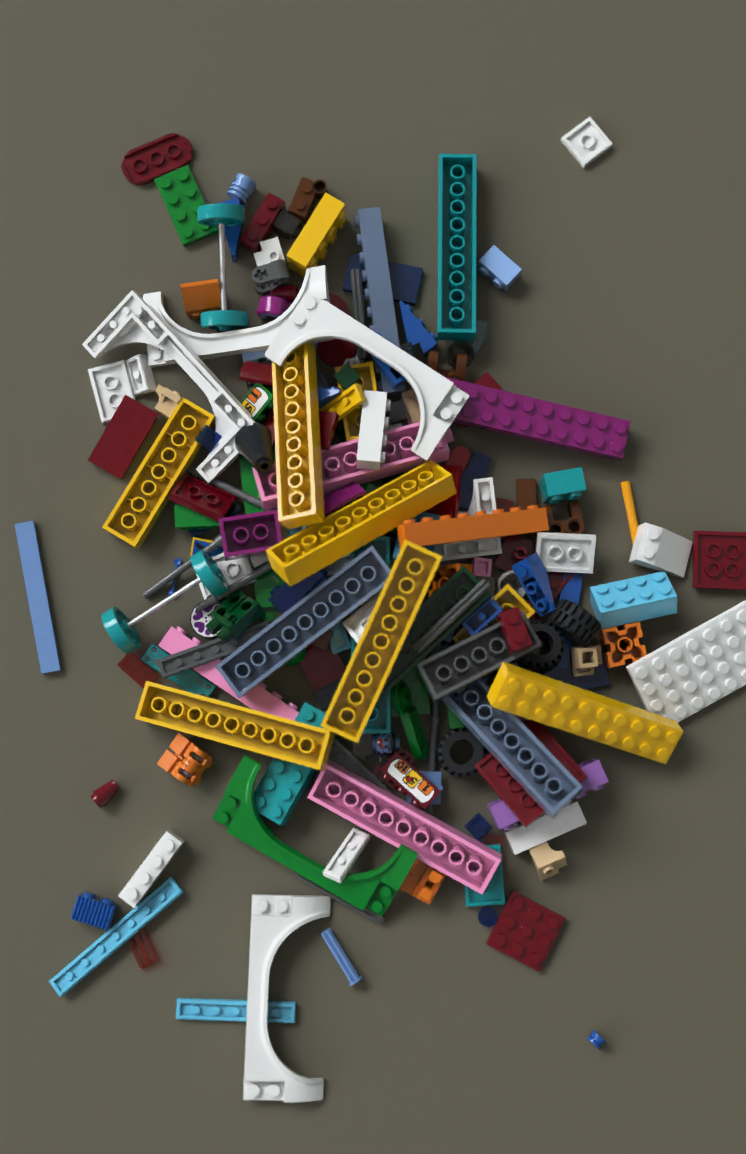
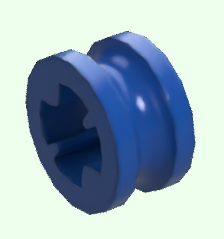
[587,1030,606,1050]

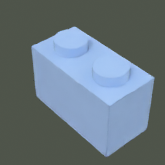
[477,245,522,291]

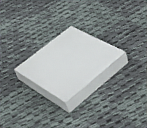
[561,117,613,168]

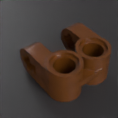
[427,351,467,381]
[540,499,584,534]

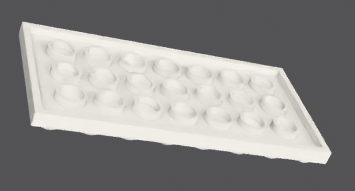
[626,600,746,723]

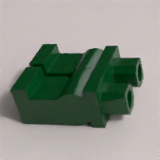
[206,590,266,643]

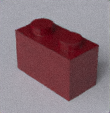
[498,606,532,655]

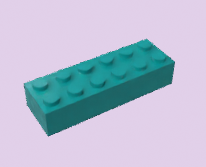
[254,702,337,826]

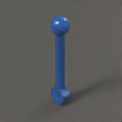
[168,558,182,596]

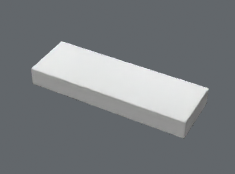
[323,828,370,883]

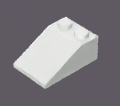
[629,523,693,578]

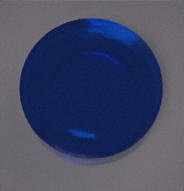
[478,906,498,927]

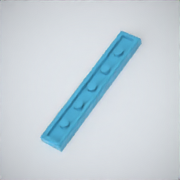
[176,997,296,1023]

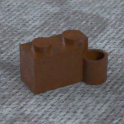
[288,177,328,224]

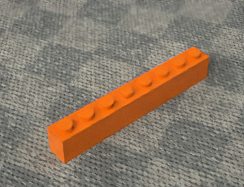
[397,505,549,549]

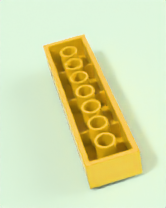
[102,397,215,550]

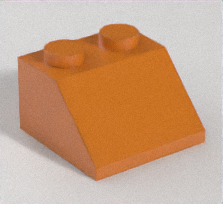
[180,279,221,319]

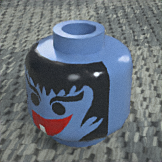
[372,731,400,756]

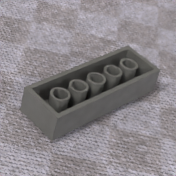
[416,610,542,703]

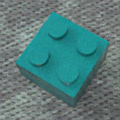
[539,467,586,505]

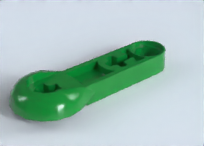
[390,680,428,760]

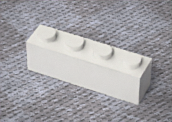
[356,390,391,470]
[504,800,587,855]
[118,830,185,908]

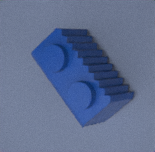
[461,595,504,636]
[70,891,118,930]

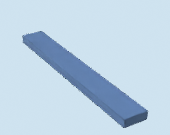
[14,521,62,674]

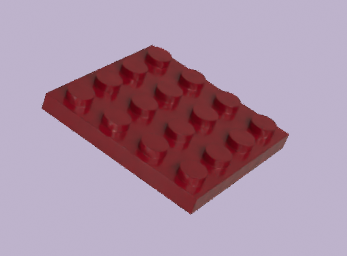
[474,720,588,828]

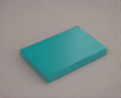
[464,844,505,907]

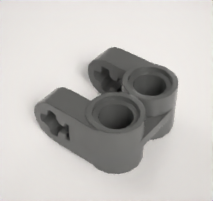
[251,260,291,295]

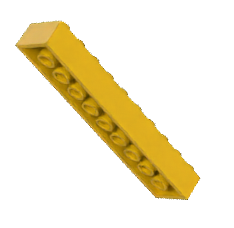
[272,341,325,529]
[265,459,456,586]
[321,540,442,743]
[487,662,684,764]
[135,681,335,772]

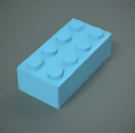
[590,571,677,629]

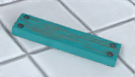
[141,644,216,698]

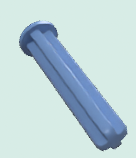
[321,928,363,986]

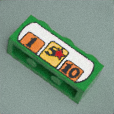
[240,383,274,423]

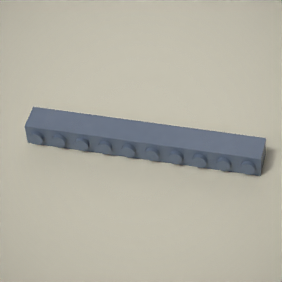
[354,207,406,397]

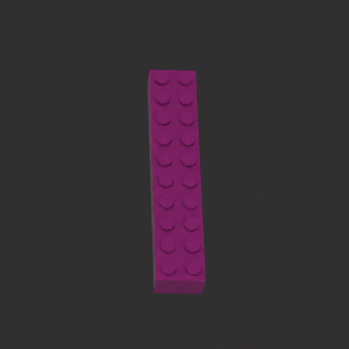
[445,377,631,461]

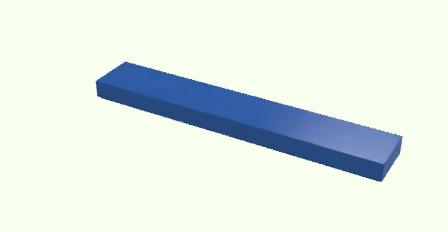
[554,572,584,669]

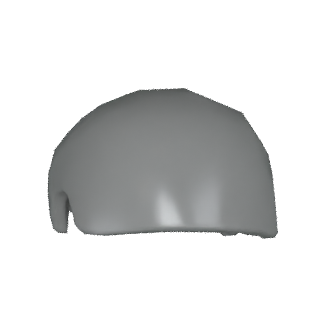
[497,570,526,597]

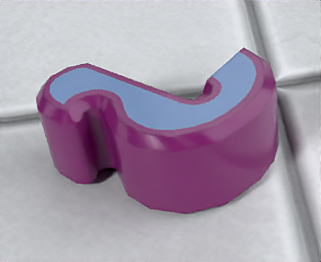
[256,295,292,320]

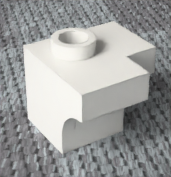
[253,237,285,273]

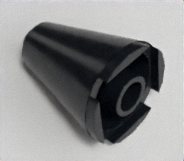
[235,423,274,473]

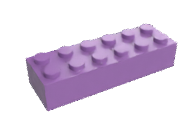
[486,758,609,831]

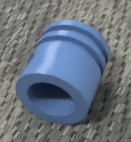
[227,173,257,205]

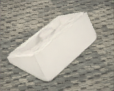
[125,354,156,396]

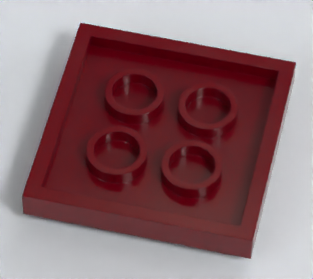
[692,531,746,590]
[486,890,565,972]

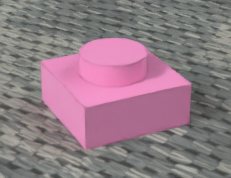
[471,557,492,579]

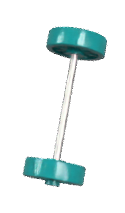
[197,203,248,332]
[101,549,229,654]

